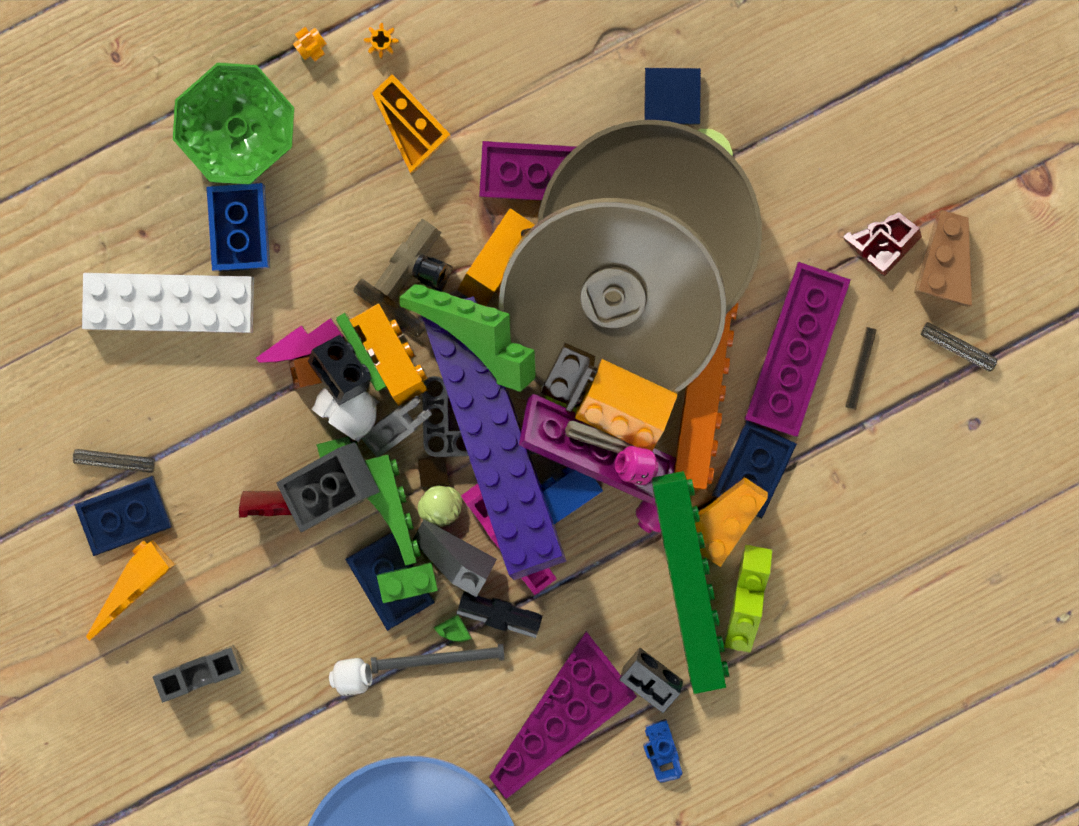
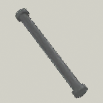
[371,644,505,674]

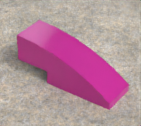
[256,318,345,363]

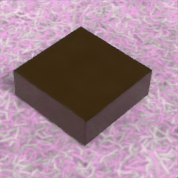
[418,457,449,487]

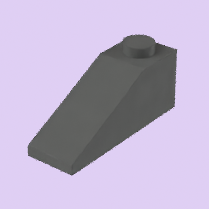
[413,519,497,597]

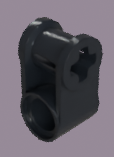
[412,254,453,292]

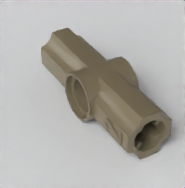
[374,219,442,301]

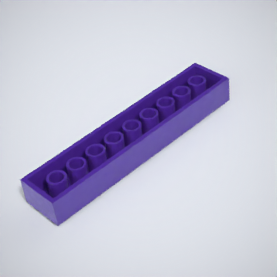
[421,296,567,580]

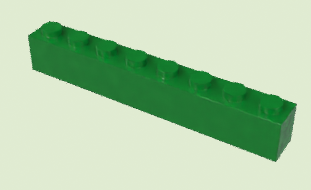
[651,471,730,694]

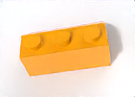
[575,359,677,451]

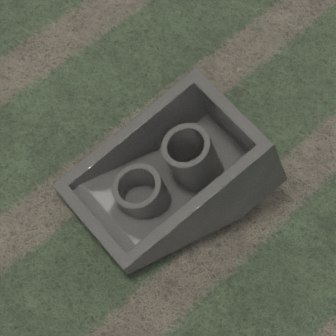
[276,442,380,532]

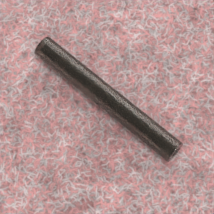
[845,327,877,410]

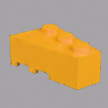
[372,74,451,175]
[458,208,535,306]
[350,304,428,406]

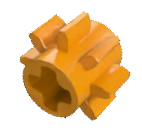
[364,23,399,59]
[293,27,327,62]

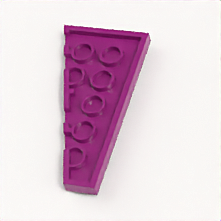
[489,631,637,799]

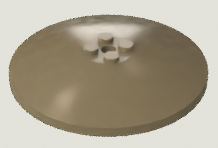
[538,120,762,314]
[499,198,726,393]

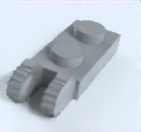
[361,396,432,457]

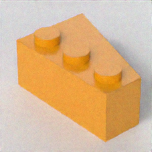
[695,478,768,567]

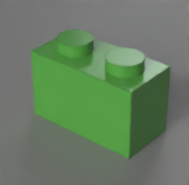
[377,562,438,603]

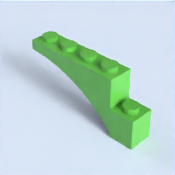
[399,284,536,392]
[316,436,421,566]

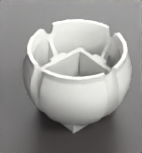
[312,378,379,442]

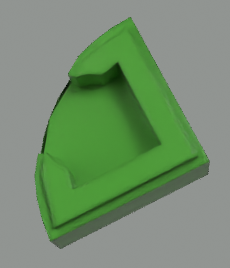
[434,614,472,642]

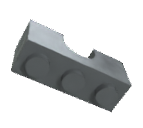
[153,645,244,703]

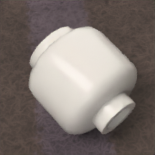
[329,658,372,696]

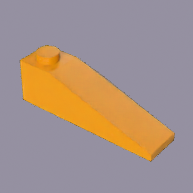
[86,540,176,641]

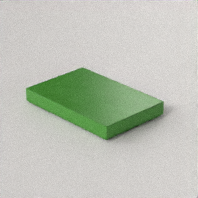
[336,313,387,391]

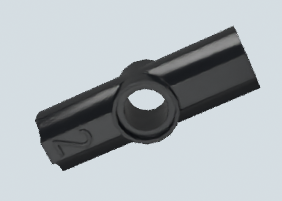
[457,591,543,638]

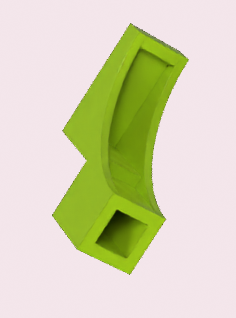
[724,544,772,653]

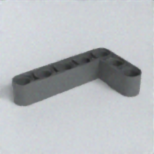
[422,376,538,457]

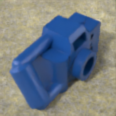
[643,719,683,783]

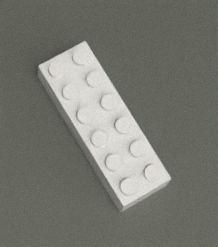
[82,273,254,333]

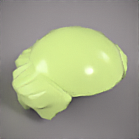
[418,486,463,527]

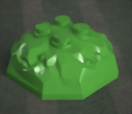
[173,63,295,185]

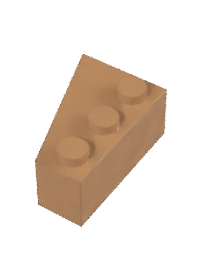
[914,210,972,307]

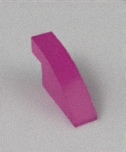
[461,483,557,595]

